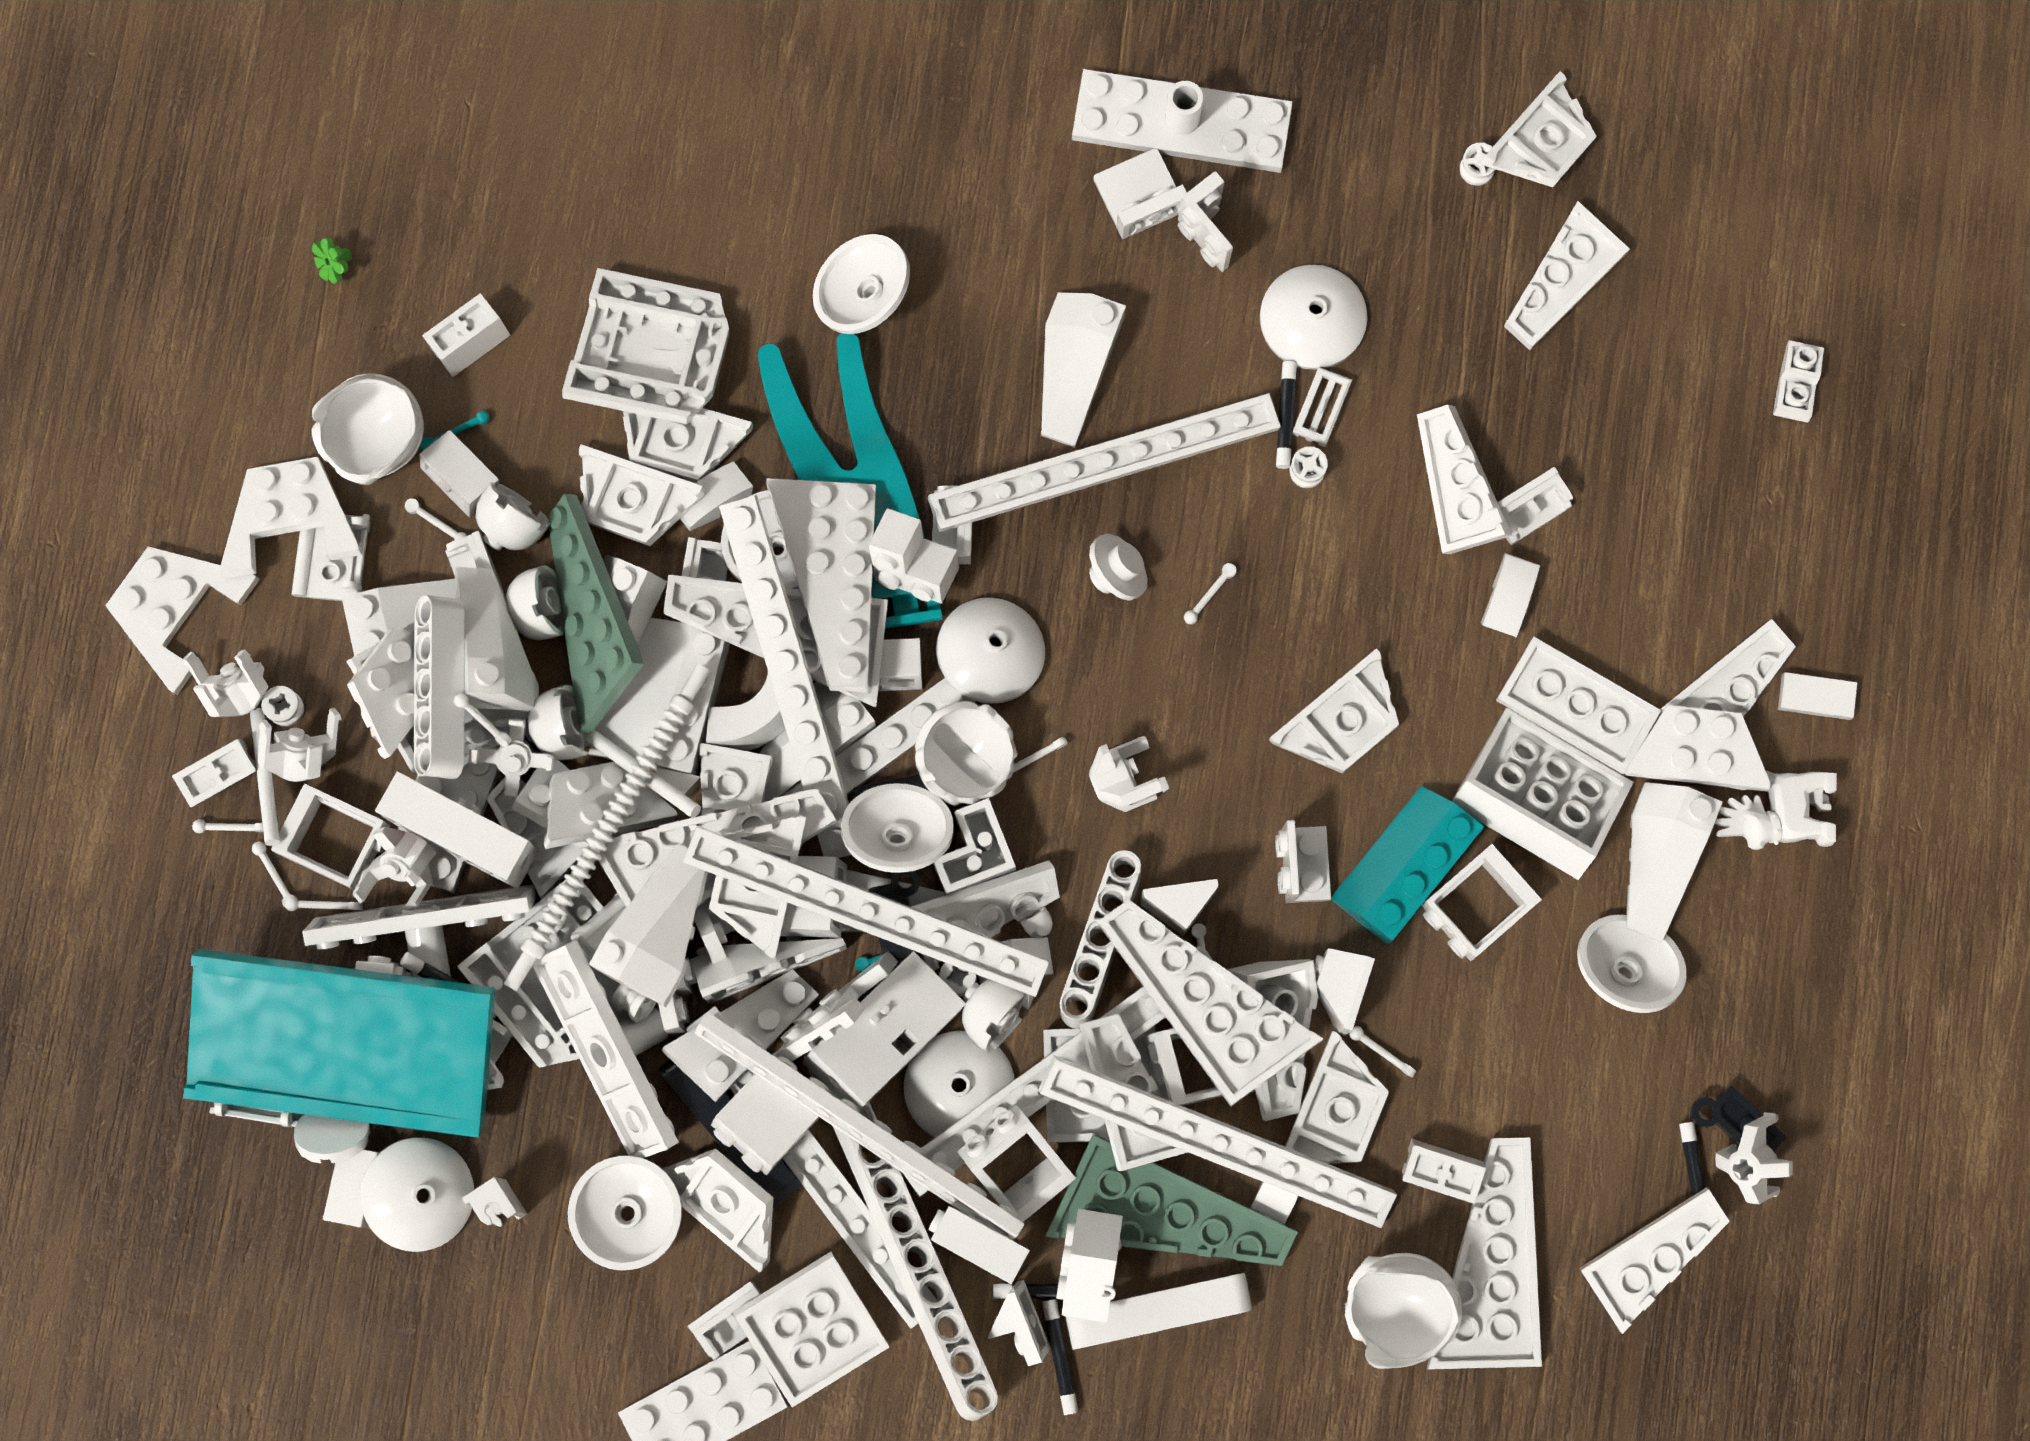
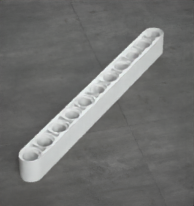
[804,1038,998,1421]

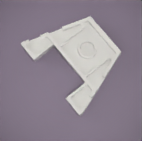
[220,457,363,579]
[105,547,260,695]
[775,951,898,1062]

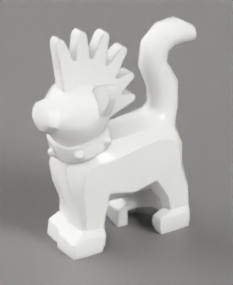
[1715,771,1837,850]

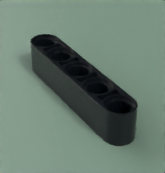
[658,1059,803,1210]

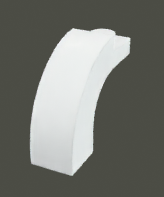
[706,672,785,751]

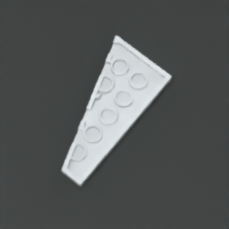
[1098,899,1323,1106]

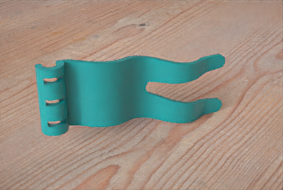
[758,333,943,629]

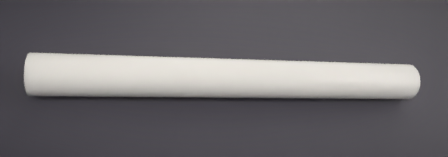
[250,708,280,846]
[586,730,701,818]

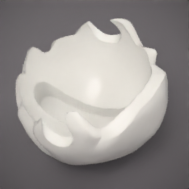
[915,701,1017,806]

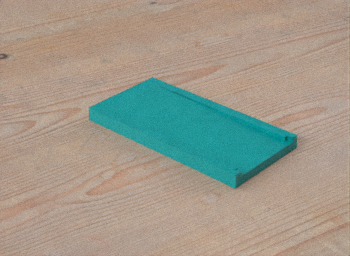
[183,949,495,1138]

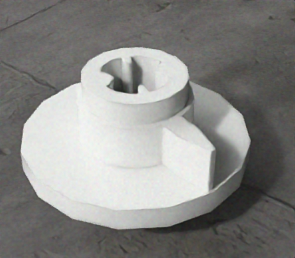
[1089,534,1148,601]

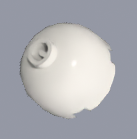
[475,482,550,551]
[505,565,565,640]
[525,685,591,760]
[962,979,1034,1053]

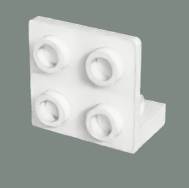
[1094,148,1187,240]
[1178,171,1233,272]
[1275,820,1331,903]

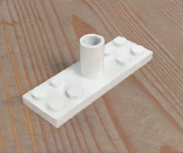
[1072,69,1292,173]
[302,884,537,978]
[532,939,679,1158]

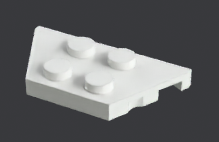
[1481,71,1597,187]
[623,408,753,482]
[579,444,707,546]
[347,627,414,759]
[1269,648,1399,774]
[1625,705,1771,791]
[544,762,678,849]
[709,815,807,958]
[1285,1031,1389,1164]
[662,1149,773,1272]

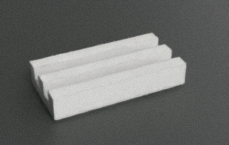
[1292,367,1352,447]

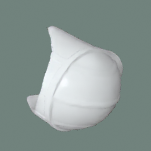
[312,373,424,485]
[1345,1253,1462,1369]

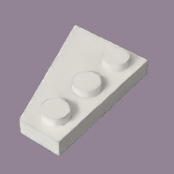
[486,778,583,899]

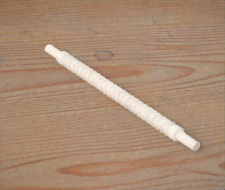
[504,664,710,991]

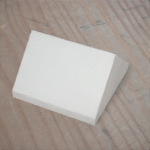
[1140,879,1218,936]

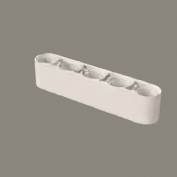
[414,595,465,779]
[1060,850,1141,1029]
[1065,1273,1253,1350]

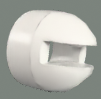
[1020,907,1053,938]

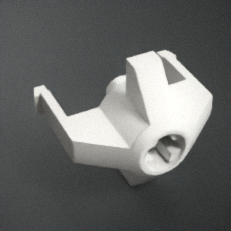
[183,650,268,717]
[258,708,342,782]
[468,718,556,797]
[1089,736,1169,812]
[352,827,436,910]
[1715,1112,1793,1204]

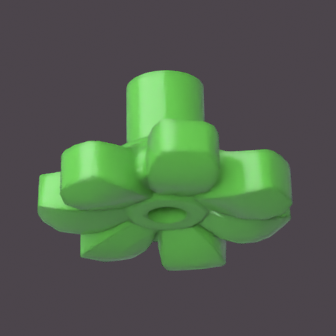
[312,237,352,284]

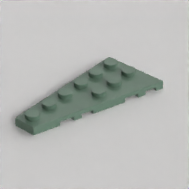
[548,494,645,733]
[1045,1133,1298,1266]

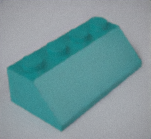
[1331,786,1484,945]

